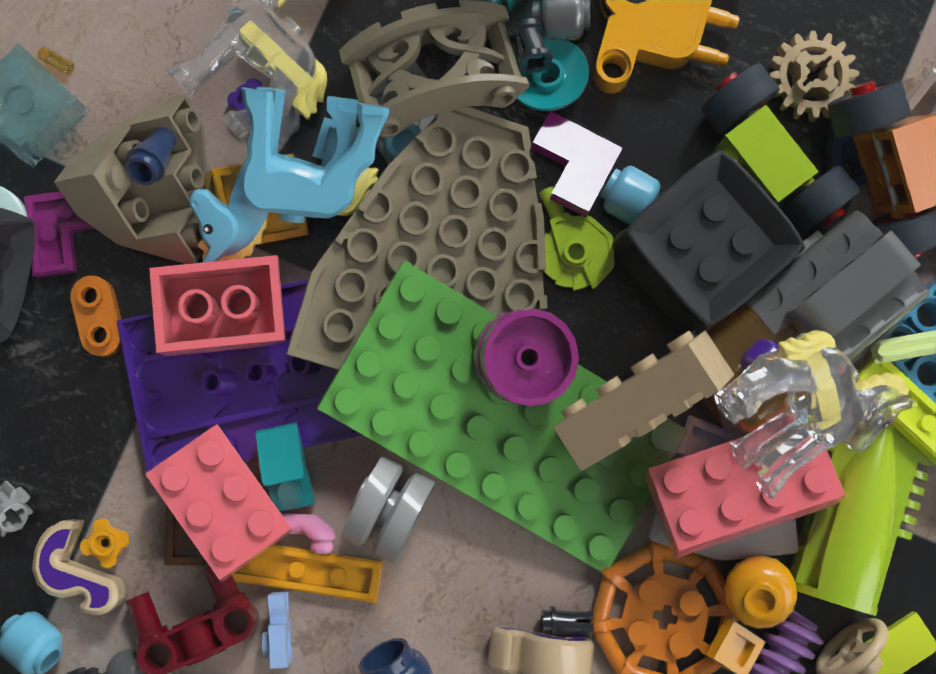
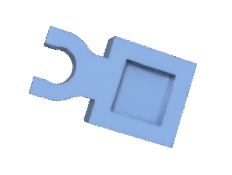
[262,591,293,669]

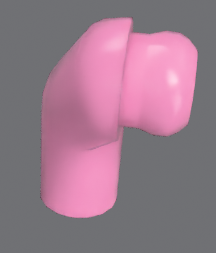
[282,513,336,554]

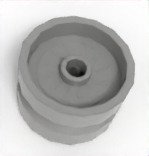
[340,455,436,564]

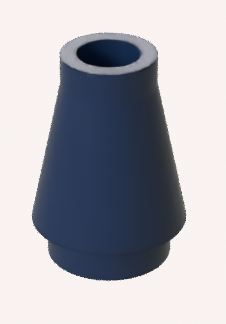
[125,127,177,185]

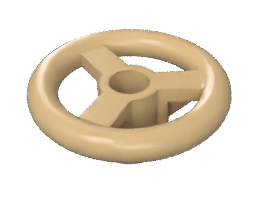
[815,618,888,674]

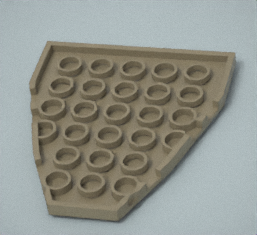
[285,107,547,370]

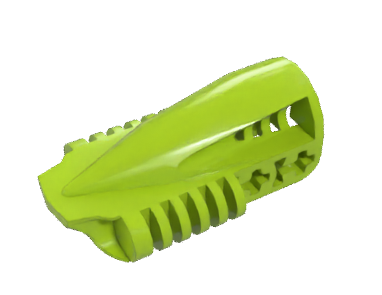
[790,399,933,616]

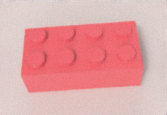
[645,415,845,559]

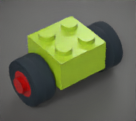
[701,63,860,236]

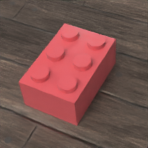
[145,424,292,581]

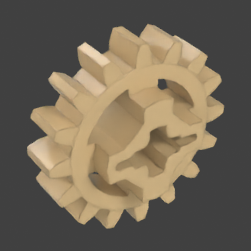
[769,31,859,122]

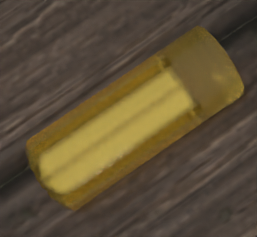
[37,46,75,75]

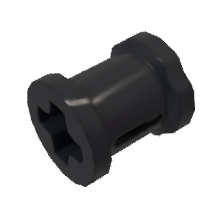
[508,18,553,74]

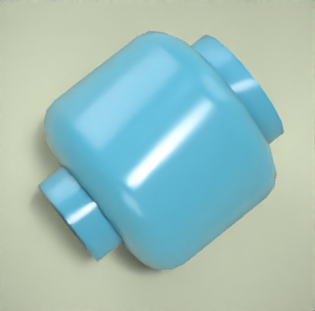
[600,166,661,226]
[0,611,63,674]

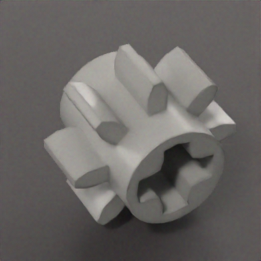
[0,481,33,537]

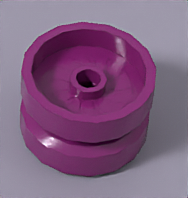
[473,309,579,406]

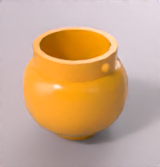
[724,555,798,629]

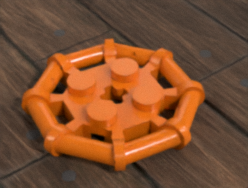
[587,541,738,674]

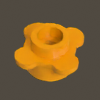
[80,518,130,568]

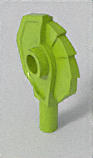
[539,186,615,291]

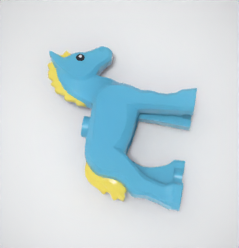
[189,87,390,263]

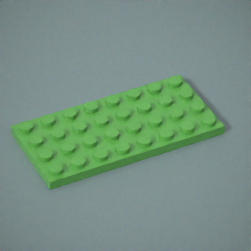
[316,260,688,572]

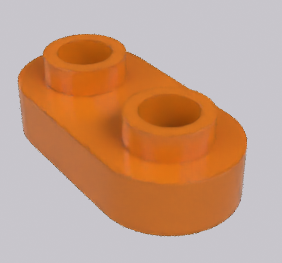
[71,276,122,357]

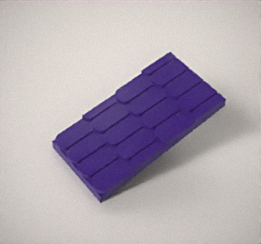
[117,279,364,482]

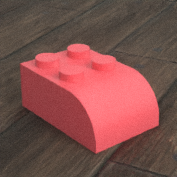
[149,255,286,356]

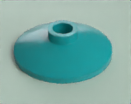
[514,38,589,111]

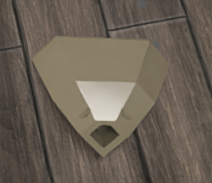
[54,93,207,264]

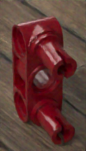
[125,565,260,674]

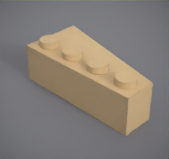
[553,330,734,471]

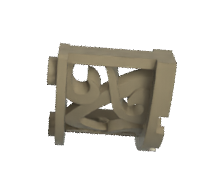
[339,0,529,138]

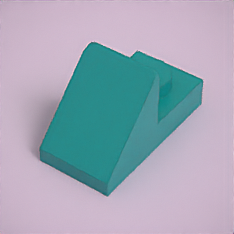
[256,422,316,512]

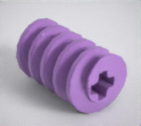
[749,610,824,674]

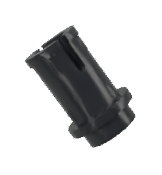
[540,606,594,638]

